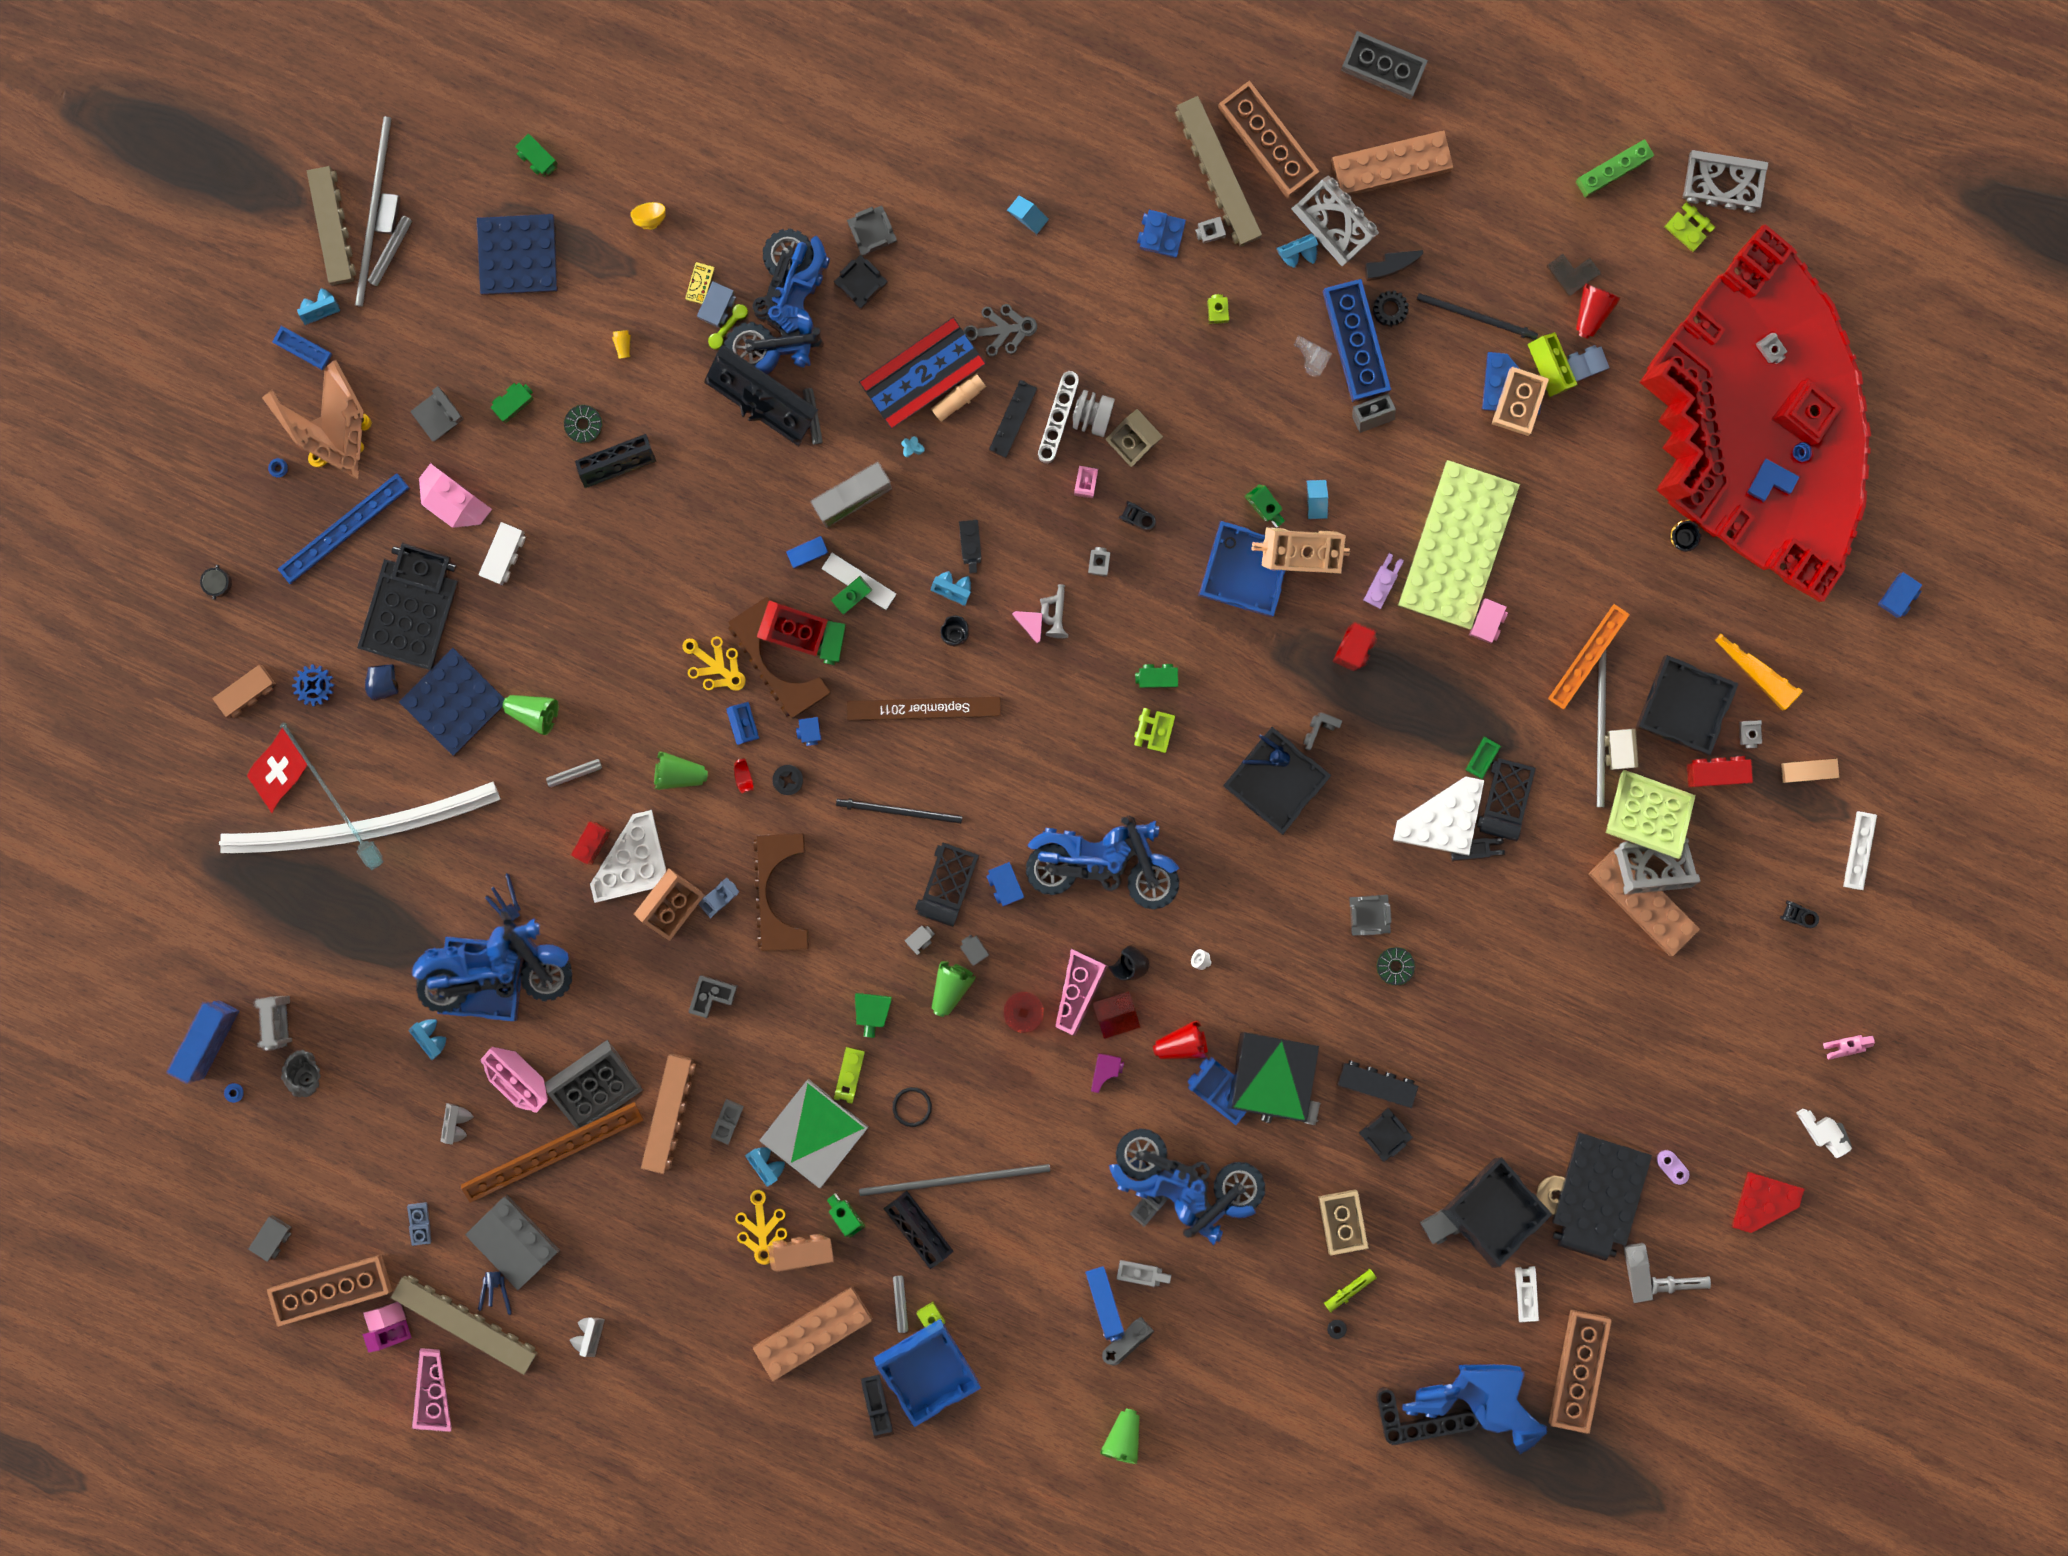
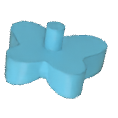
[901,436,924,457]

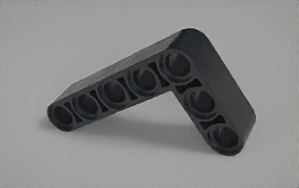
[1376,1387,1478,1445]

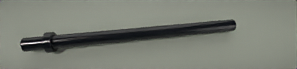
[1416,293,1538,340]
[836,798,962,824]

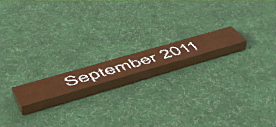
[847,697,1001,720]

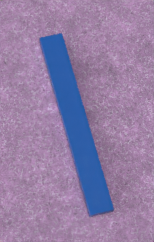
[278,473,410,584]

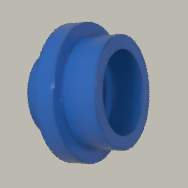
[1793,442,1812,462]
[268,458,288,478]
[224,1083,244,1103]

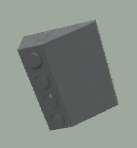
[544,1040,643,1129]
[465,1195,560,1290]

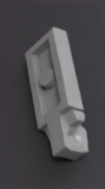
[1117,1260,1171,1286]

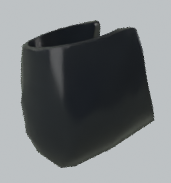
[1109,945,1150,980]

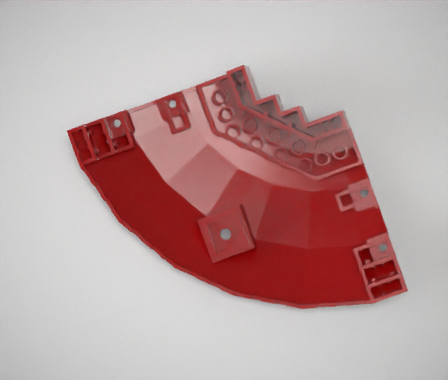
[1639,224,1871,602]

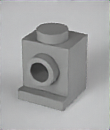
[1195,217,1226,244]
[1756,333,1787,364]
[1088,547,1110,576]
[1739,720,1762,748]
[905,925,935,955]

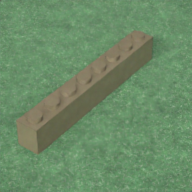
[1175,96,1262,247]
[390,1275,538,1375]

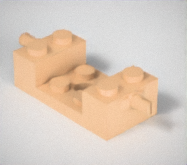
[1252,527,1350,573]

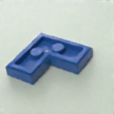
[1747,459,1799,502]

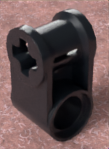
[1118,501,1156,532]
[1780,900,1819,928]

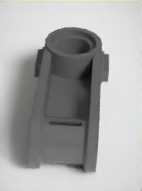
[1102,1317,1154,1366]

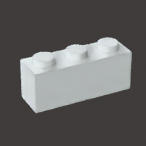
[479,522,526,585]

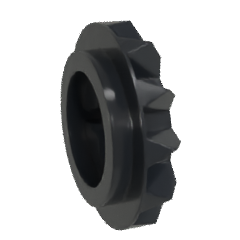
[772,765,803,795]

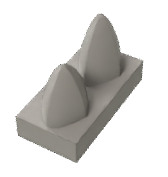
[441,1103,473,1145]
[570,1317,605,1357]

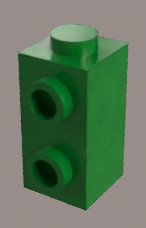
[515,133,558,177]
[490,382,534,424]
[817,621,846,665]
[1135,664,1178,688]

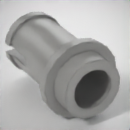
[1304,1101,1321,1125]

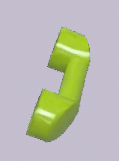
[708,304,748,350]

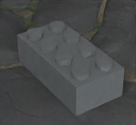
[1341,31,1428,100]

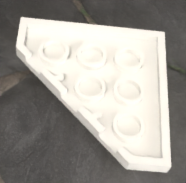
[1393,777,1484,856]
[590,810,667,903]

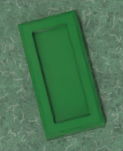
[1465,737,1501,779]

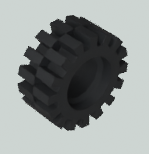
[1373,290,1409,327]

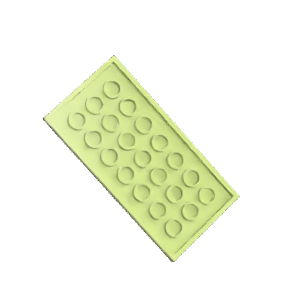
[1398,460,1520,630]

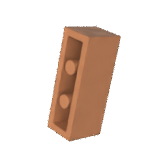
[212,665,276,718]

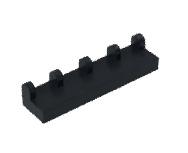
[989,380,1037,458]

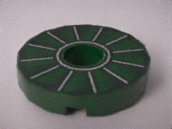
[564,405,602,443]
[1376,947,1415,986]

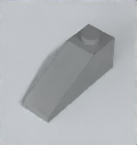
[1623,1243,1653,1303]

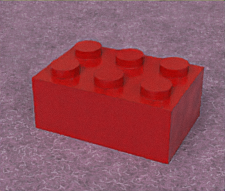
[757,601,828,656]
[1687,756,1753,787]

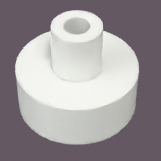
[1191,949,1211,970]

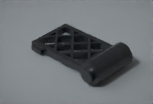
[1477,758,1536,842]
[915,843,979,927]

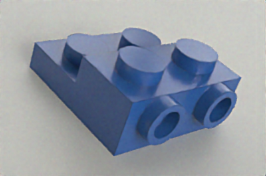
[1137,210,1186,258]

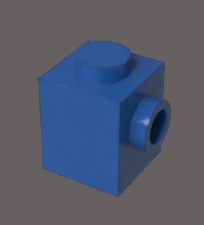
[796,717,822,746]

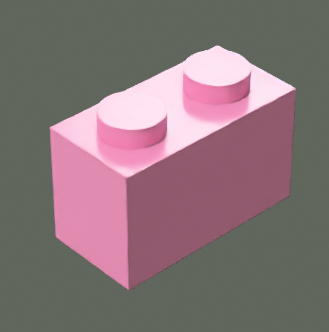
[1469,598,1508,643]

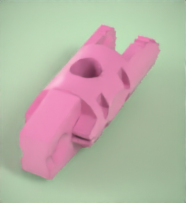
[1823,1035,1875,1060]

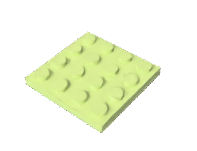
[1606,769,1696,859]

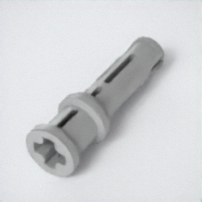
[1651,1276,1711,1295]

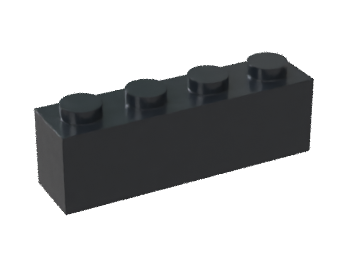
[1337,1060,1418,1108]

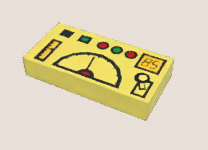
[685,262,715,304]

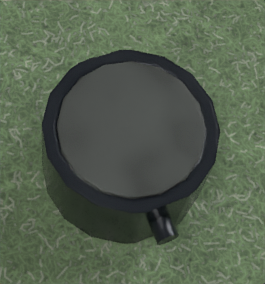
[200,565,232,600]

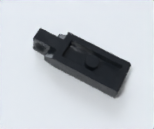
[959,520,982,574]

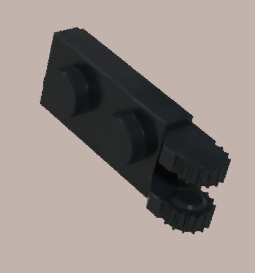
[1451,838,1505,862]

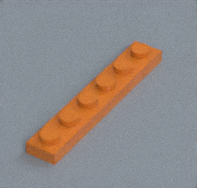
[1548,604,1630,710]

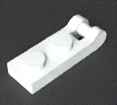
[1515,1266,1539,1322]

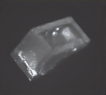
[1294,335,1332,376]

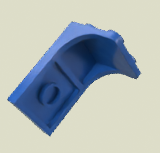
[1187,1057,1246,1125]

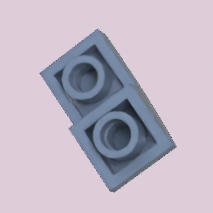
[407,1202,431,1246]

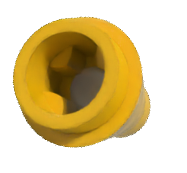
[612,330,631,358]

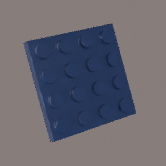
[477,214,558,295]
[399,648,505,756]

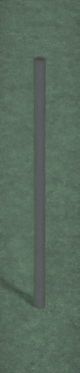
[859,1164,1050,1196]

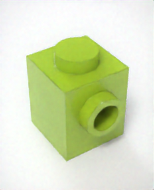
[1207,294,1229,324]
[916,1301,945,1327]

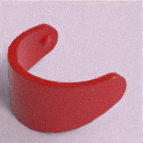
[734,758,754,794]

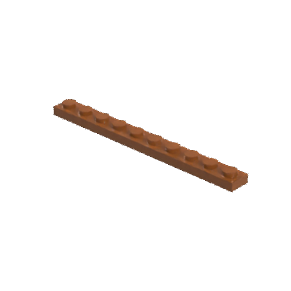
[461,1102,644,1203]

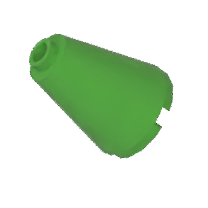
[503,695,559,735]
[654,752,708,790]
[932,961,976,1017]
[1100,1408,1140,1464]

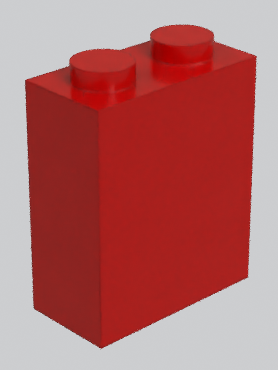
[571,821,611,865]

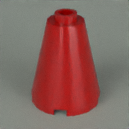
[1576,283,1620,339]
[1153,1020,1208,1059]

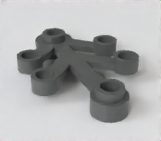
[963,304,1037,357]

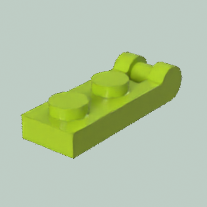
[834,1047,865,1104]

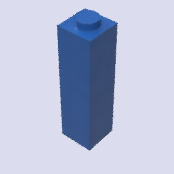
[1086,1266,1125,1342]

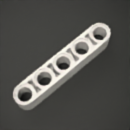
[1038,371,1079,463]

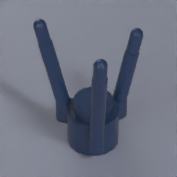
[1243,734,1290,767]
[485,873,521,920]
[478,1272,512,1315]

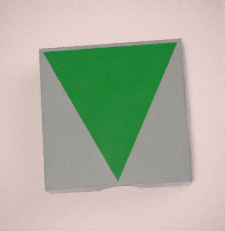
[811,462,892,528]
[759,1079,869,1188]

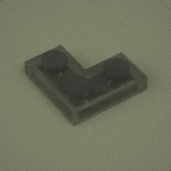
[1547,254,1601,297]

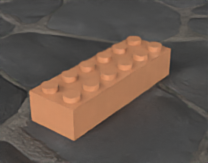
[1218,80,1319,199]
[1331,131,1453,196]
[1588,847,1700,956]
[641,1053,696,1174]
[267,1254,392,1327]
[753,1286,873,1382]
[1548,1309,1612,1433]

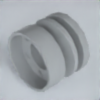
[1073,390,1115,437]

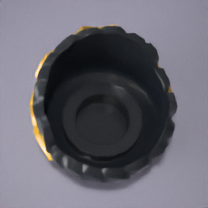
[1671,520,1702,552]

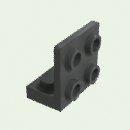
[411,386,464,442]
[1303,713,1342,750]

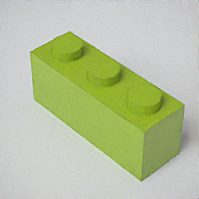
[1528,332,1578,397]

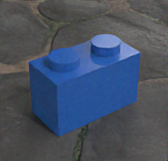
[1878,572,1922,618]
[986,862,1024,906]

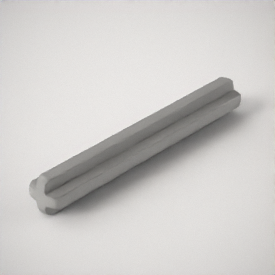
[368,216,412,286]

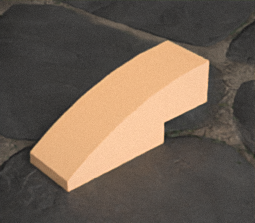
[1781,759,1839,783]

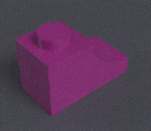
[1091,1053,1124,1093]
[363,1320,412,1353]

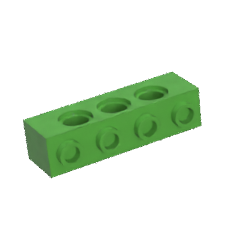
[1576,139,1655,198]

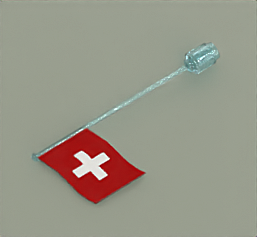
[247,723,384,870]

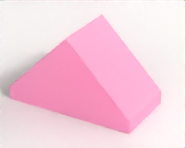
[1074,466,1098,498]
[1012,611,1042,644]
[363,1302,406,1331]

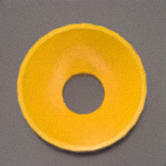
[631,202,666,230]

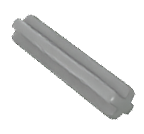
[546,759,602,787]
[893,1275,908,1333]

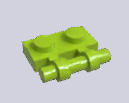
[1665,202,1715,252]
[1134,708,1175,753]

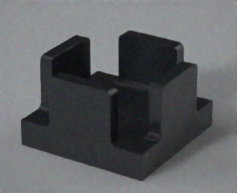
[834,255,888,309]
[1358,1108,1413,1162]

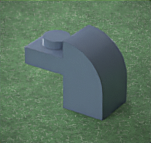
[698,878,739,918]

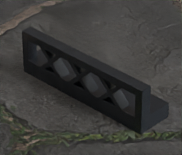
[575,434,656,488]
[883,1191,954,1269]

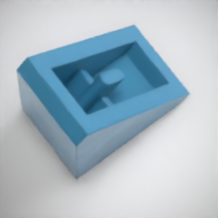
[1007,196,1049,234]
[1307,480,1328,519]

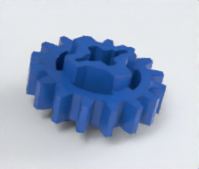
[292,664,335,706]

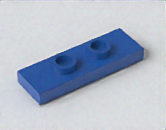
[272,326,332,371]

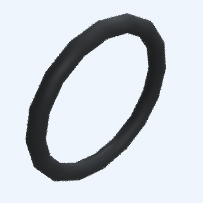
[892,1087,932,1127]

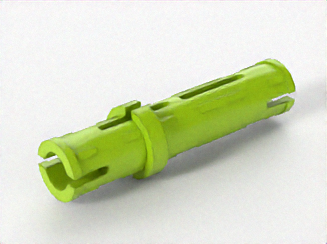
[1324,1269,1377,1312]

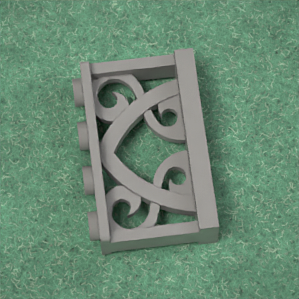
[1683,150,1768,213]
[1292,176,1379,266]
[1614,838,1701,895]
[255,996,292,1050]

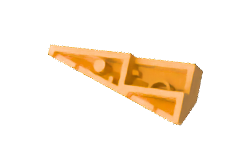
[1715,634,1803,710]

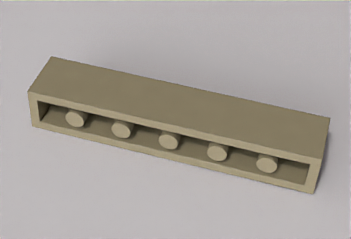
[307,166,356,286]

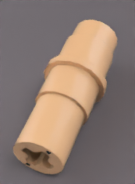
[931,373,986,422]

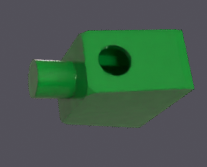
[1244,484,1285,527]
[855,993,892,1038]
[827,1194,866,1238]

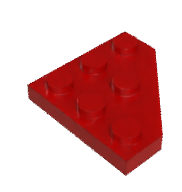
[1732,1172,1804,1233]

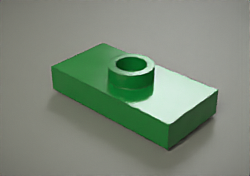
[831,576,872,614]

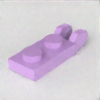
[1363,553,1404,609]

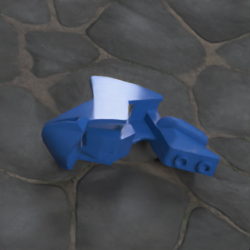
[1402,1364,1547,1454]

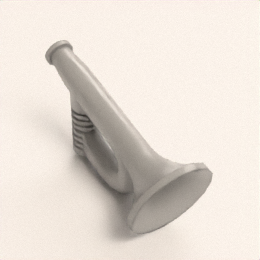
[1040,584,1068,638]

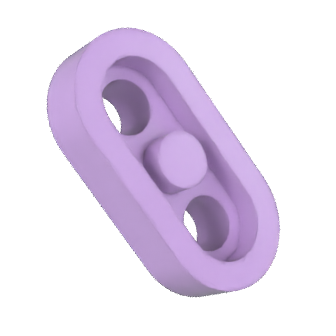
[1656,1150,1689,1185]

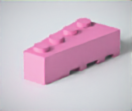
[1056,949,1108,1036]
[412,1348,452,1432]

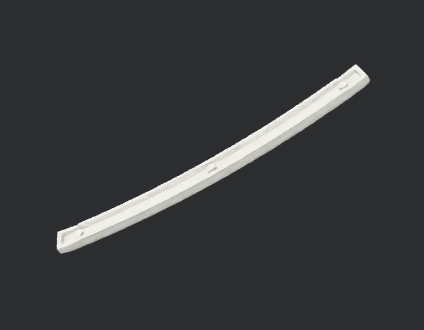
[219,782,501,853]

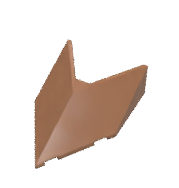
[262,360,363,479]

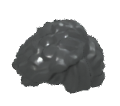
[281,1049,321,1097]

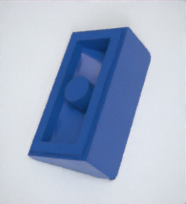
[786,536,829,569]
[726,702,759,745]

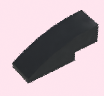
[1365,250,1423,281]
[861,1374,894,1439]

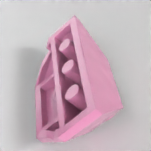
[419,463,492,528]
[481,1047,548,1113]

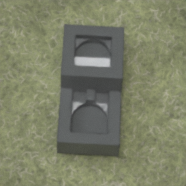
[711,1099,744,1144]
[1130,1195,1169,1227]

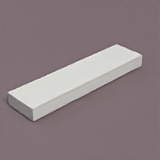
[822,553,896,610]
[1843,811,1877,890]

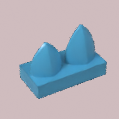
[1277,234,1318,268]
[297,288,340,325]
[931,571,971,606]
[408,1019,446,1060]
[745,1147,785,1187]

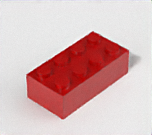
[1333,622,1377,671]

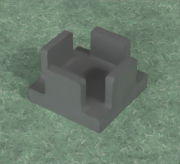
[847,205,897,256]
[1349,895,1391,936]

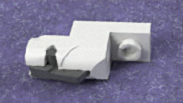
[1796,1109,1852,1158]

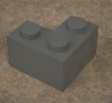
[688,975,738,1018]

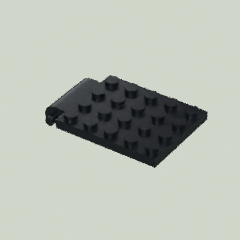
[357,543,459,670]
[1552,1132,1652,1261]

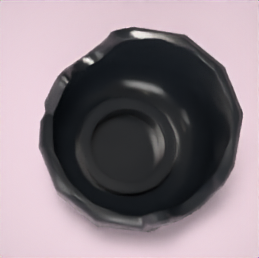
[940,615,969,647]

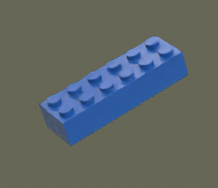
[1323,279,1391,402]

